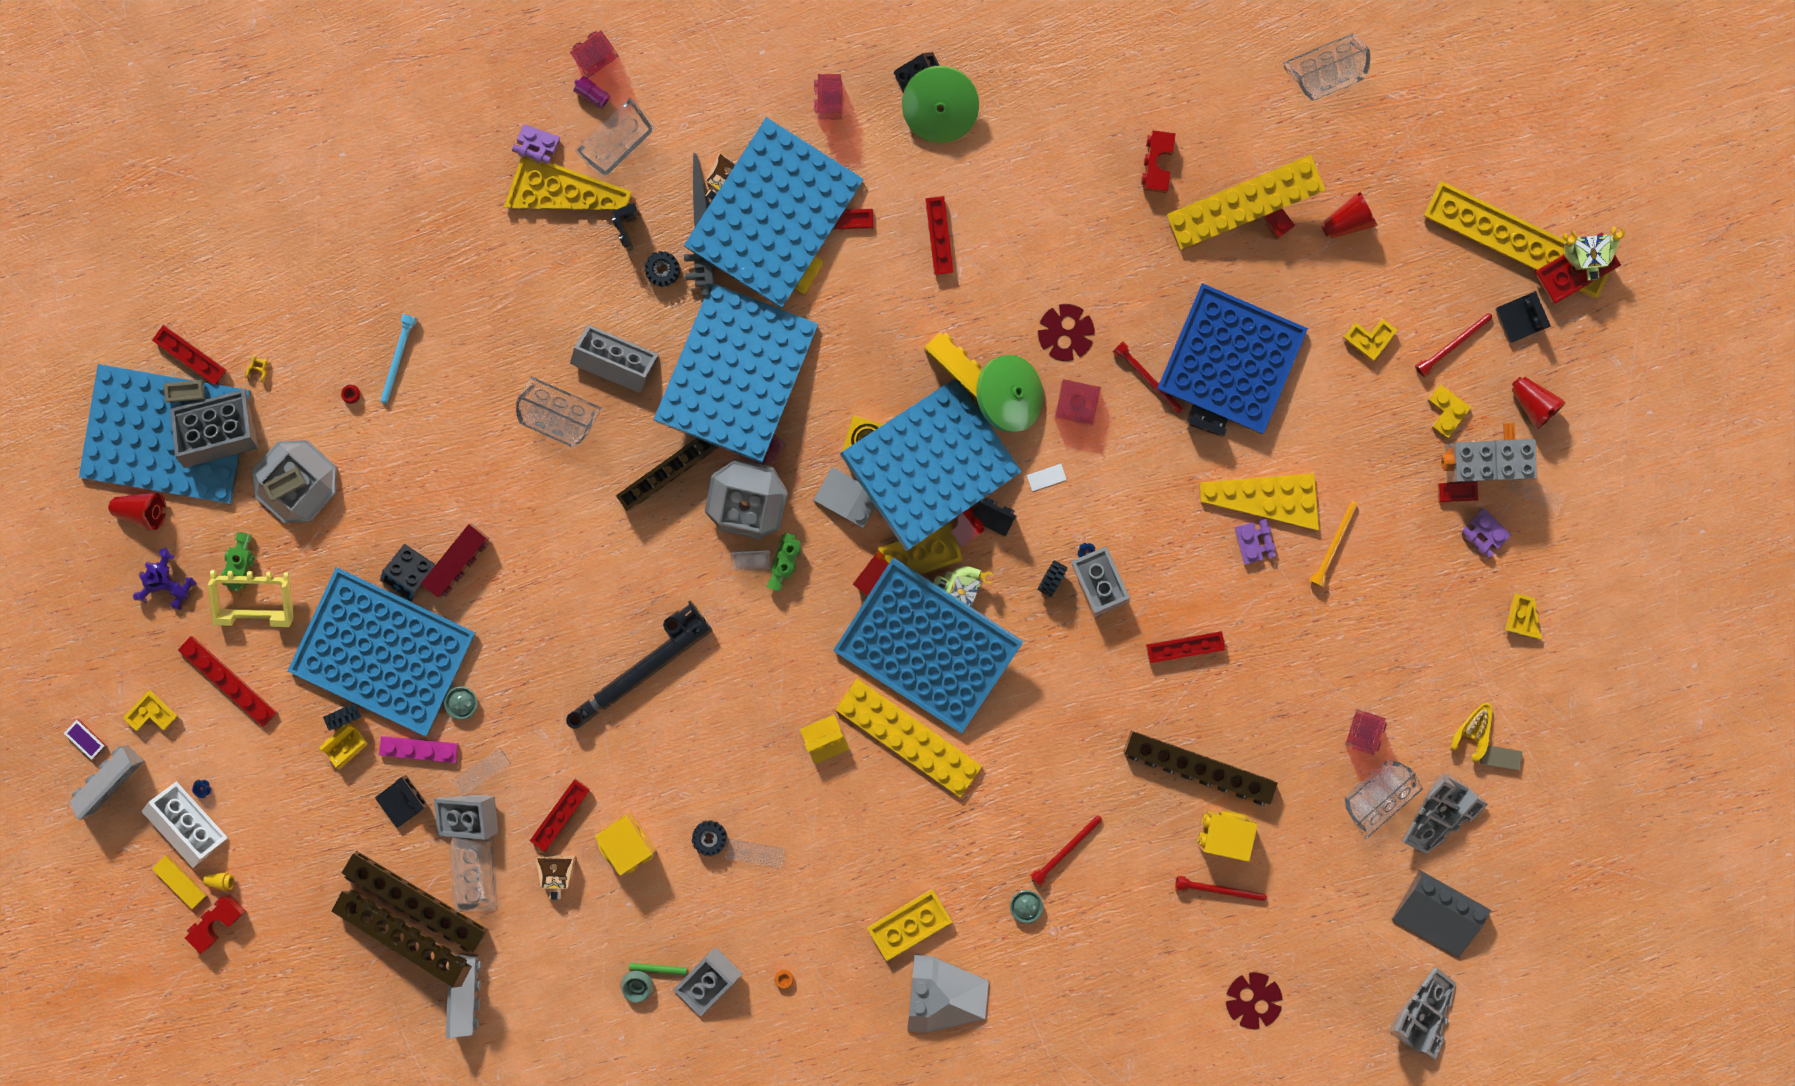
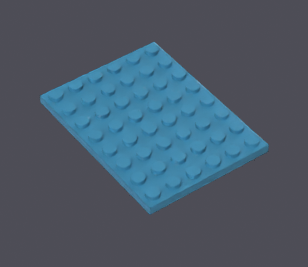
[684,117,864,308]
[654,284,818,463]
[79,364,251,504]
[840,378,1022,551]
[833,557,1024,734]
[287,567,476,736]

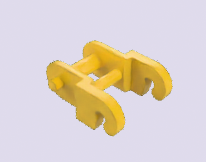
[245,355,269,383]

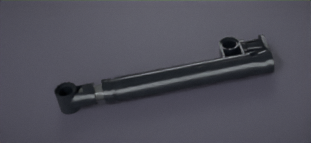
[566,600,713,729]

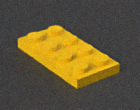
[878,524,963,574]
[867,888,952,961]

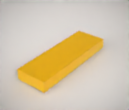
[152,855,207,909]

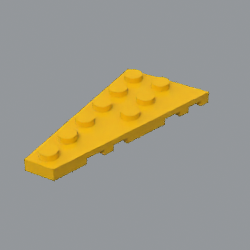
[504,156,632,210]
[1199,473,1319,531]

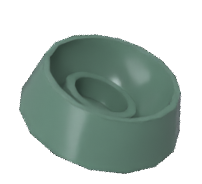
[444,686,478,720]
[1010,890,1043,923]
[620,971,654,1003]

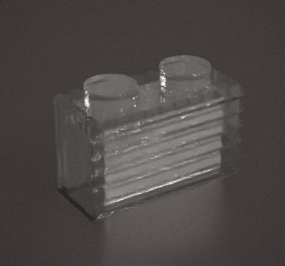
[731,550,771,571]

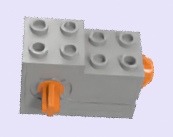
[1441,423,1537,482]

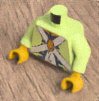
[1562,226,1625,281]
[934,566,994,607]

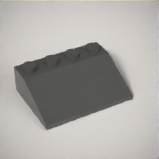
[170,389,259,468]
[1392,869,1491,957]

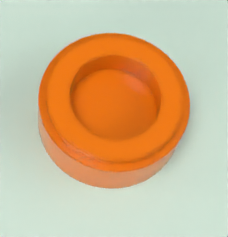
[774,969,794,989]

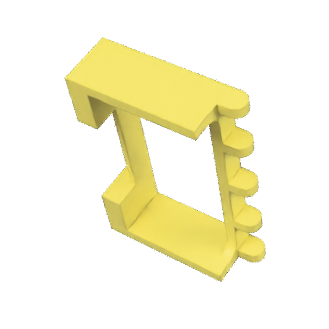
[208,570,294,627]

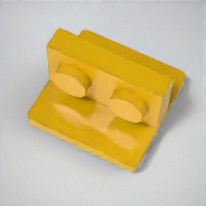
[800,715,849,764]

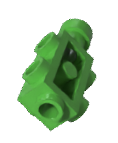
[221,532,255,591]
[766,532,801,591]

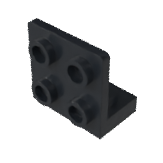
[894,52,940,93]
[611,203,641,251]
[1495,291,1551,343]
[1186,405,1228,437]
[974,497,1017,537]
[380,544,435,602]
[375,775,429,828]

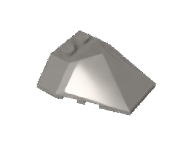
[1402,773,1488,854]
[907,954,989,1033]
[1389,967,1456,1060]

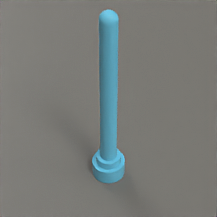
[381,314,418,404]

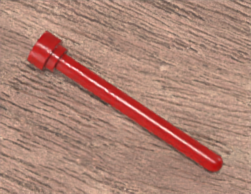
[1415,313,1492,377]
[1112,341,1183,413]
[1030,816,1102,886]
[1175,875,1267,901]

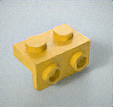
[319,723,368,769]

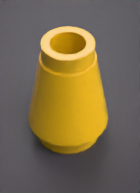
[203,872,234,892]

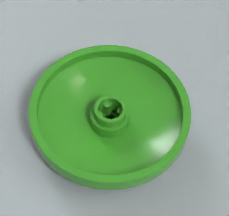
[902,66,979,143]
[976,355,1043,432]

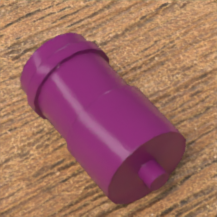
[573,76,610,110]

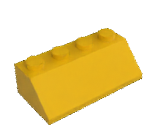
[924,332,981,400]

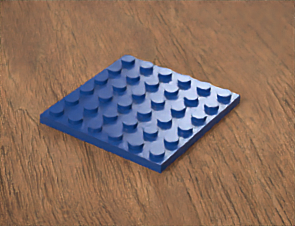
[1157,283,1308,435]

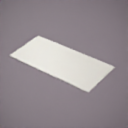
[1027,464,1067,491]

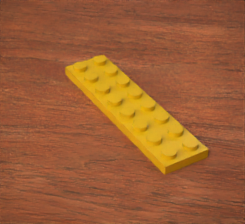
[1167,154,1326,250]
[835,678,982,797]

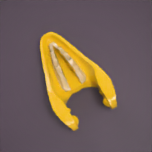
[1450,703,1493,763]

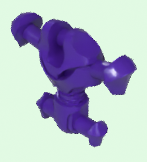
[133,548,197,610]

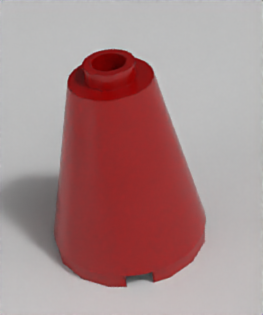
[1321,191,1378,239]
[1512,377,1566,429]
[108,493,166,531]

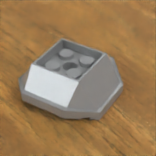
[252,440,337,523]
[705,459,788,539]

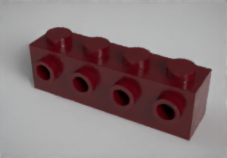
[420,524,490,598]

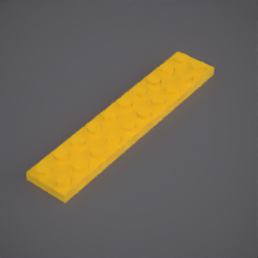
[1423,181,1610,299]

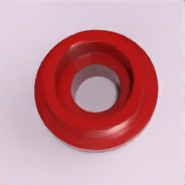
[341,385,361,404]

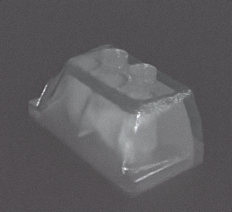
[1283,33,1371,101]
[575,98,658,180]
[516,376,601,447]
[1345,760,1423,839]
[450,836,497,912]

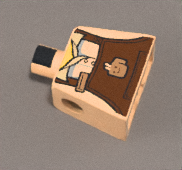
[705,153,736,200]
[537,855,576,900]

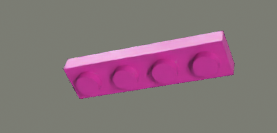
[379,736,458,763]

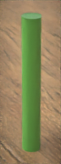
[629,963,687,975]

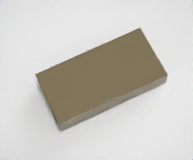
[164,380,205,403]
[262,467,307,502]
[1480,745,1522,770]

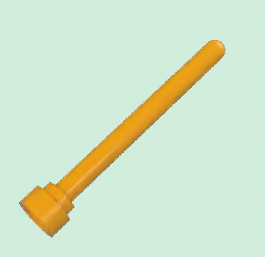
[1309,501,1357,587]

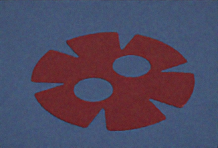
[1038,304,1095,361]
[1226,972,1283,1029]

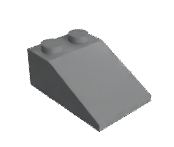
[814,467,875,528]
[1071,546,1130,618]
[434,795,498,840]
[673,947,743,1017]

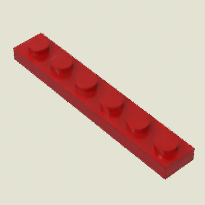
[178,636,277,727]

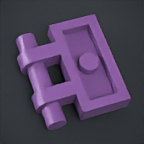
[512,124,560,164]
[1461,508,1511,558]
[1234,519,1276,564]

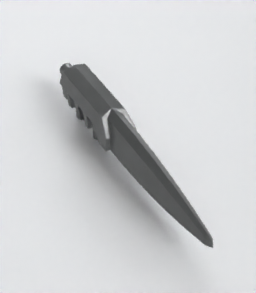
[684,153,715,296]

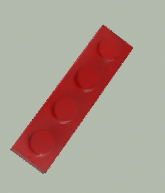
[925,196,954,275]
[152,325,227,385]
[1146,631,1225,663]
[529,778,591,852]

